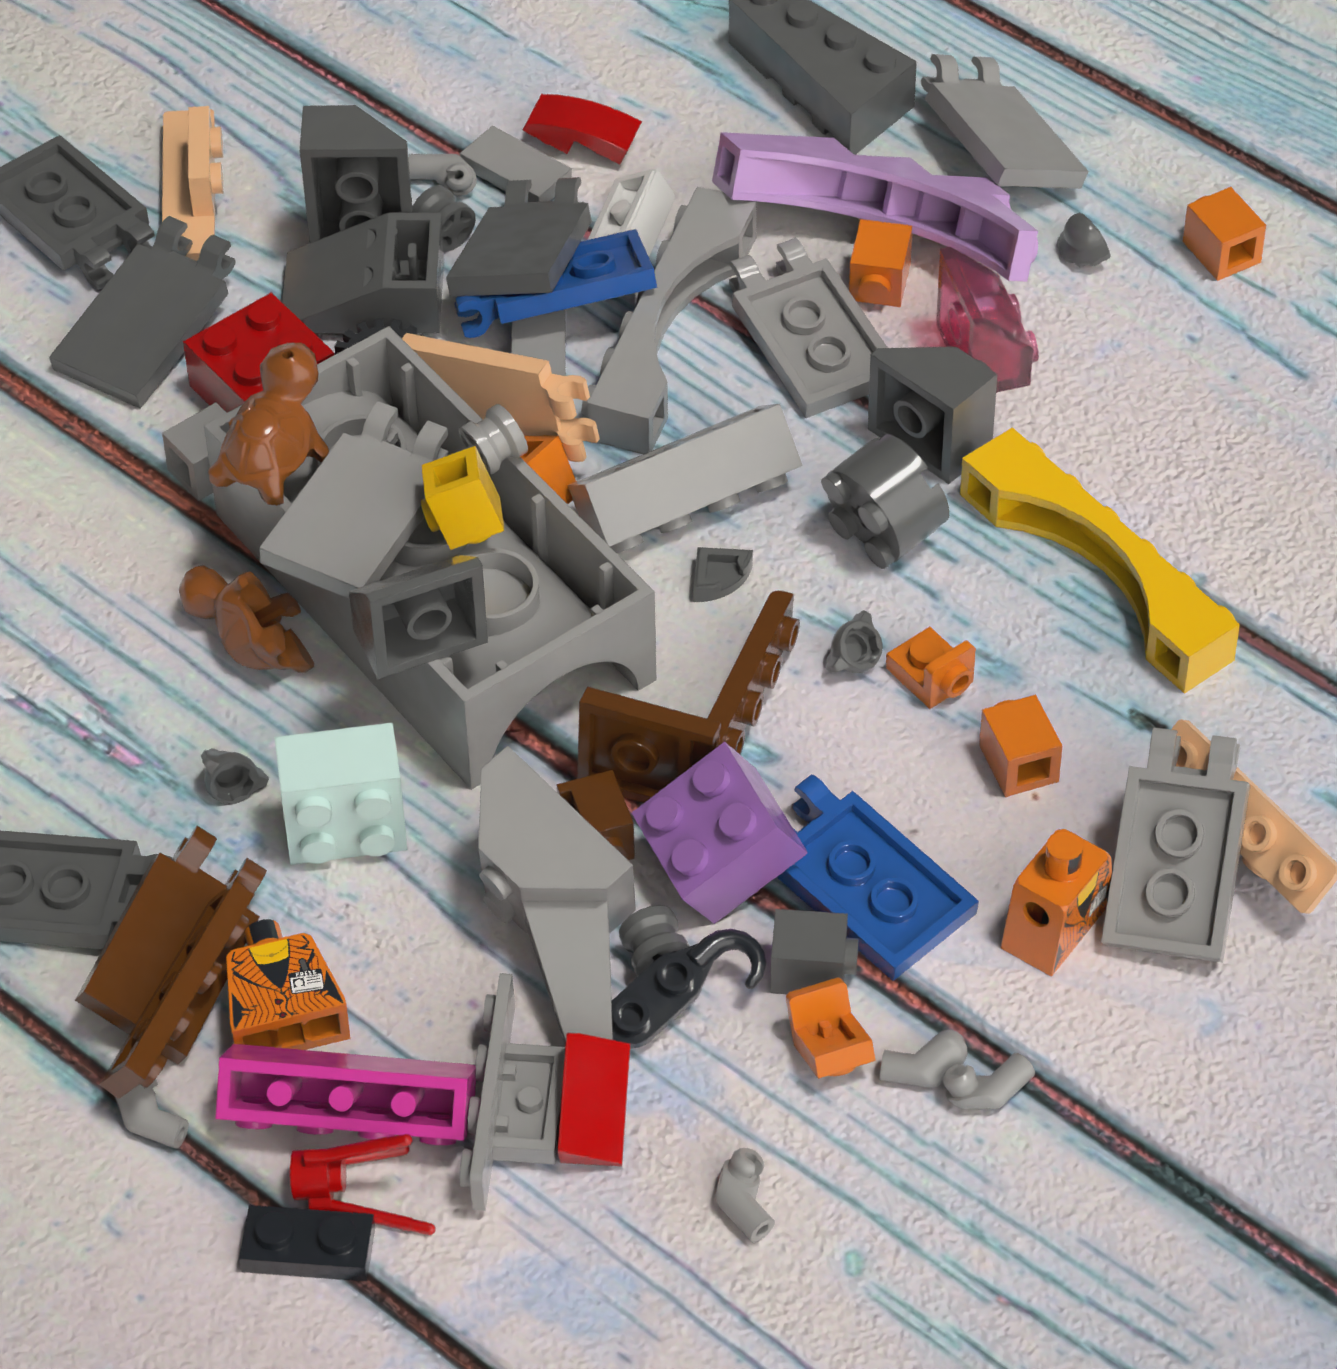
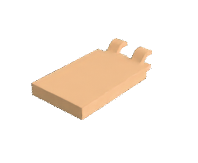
[402,333,600,462]

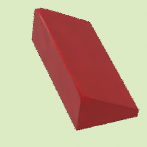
[558,1032,631,1166]

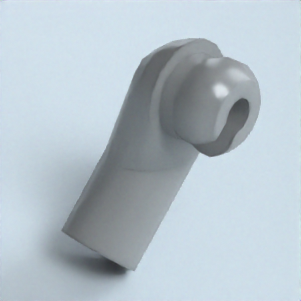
[115,1079,189,1149]

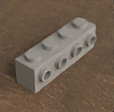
[567,404,803,553]

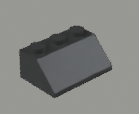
[299,105,413,243]

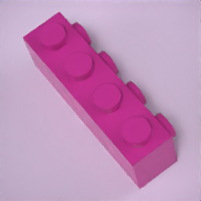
[216,1044,476,1145]

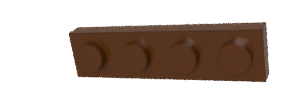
[99,880,255,1099]

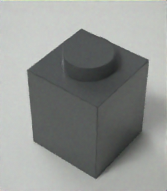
[770,909,859,994]

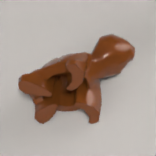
[208,343,329,506]
[179,565,315,673]

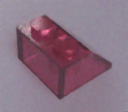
[936,247,1039,393]

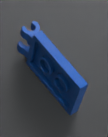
[454,229,657,338]
[777,774,979,981]

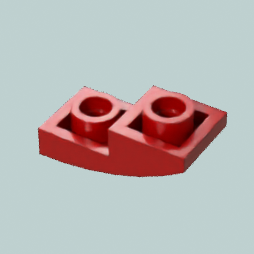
[522,94,642,165]

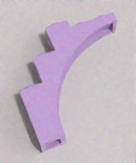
[712,132,1038,282]

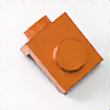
[786,978,876,1079]

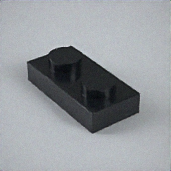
[239,1205,375,1282]

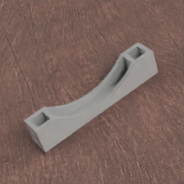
[581,186,757,454]

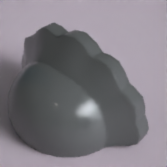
[1057,213,1111,267]
[825,610,883,673]
[201,748,269,804]

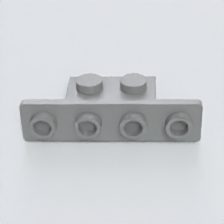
[460,973,565,1211]

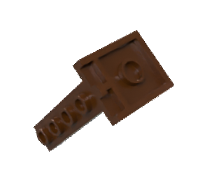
[577,590,800,803]

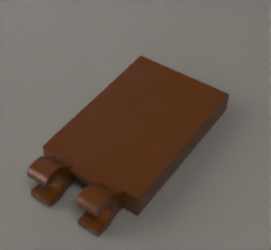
[75,825,267,1065]

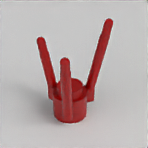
[290,1134,436,1235]

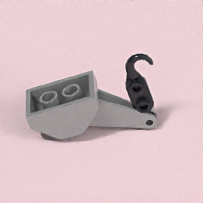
[478,746,766,1048]

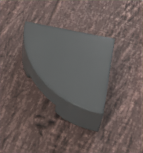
[693,547,753,602]

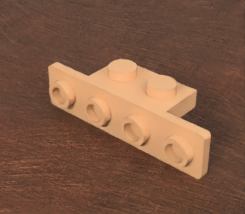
[162,106,224,261]
[1171,719,1337,914]

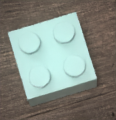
[274,722,407,865]

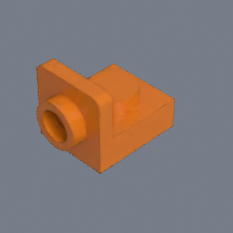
[886,627,976,709]

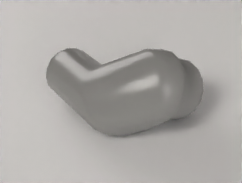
[408,154,477,196]
[880,1030,968,1088]
[943,1053,1035,1109]
[715,1148,775,1242]

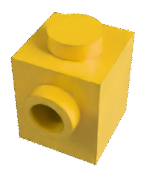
[421,446,505,550]

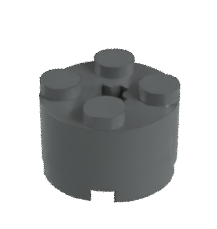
[821,434,950,569]

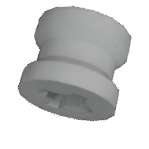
[458,404,528,475]

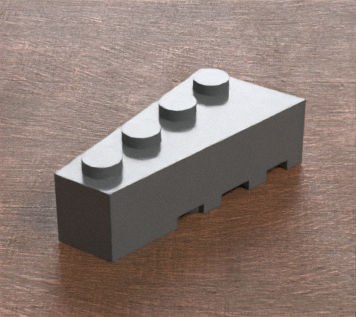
[729,0,917,155]

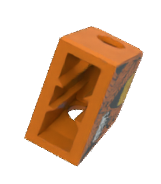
[1001,829,1112,977]
[226,919,351,1050]

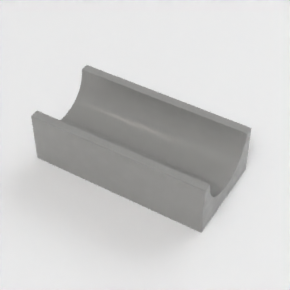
[204,326,657,790]

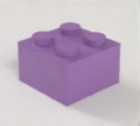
[632,742,808,924]

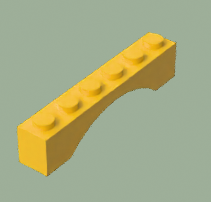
[960,427,1240,694]

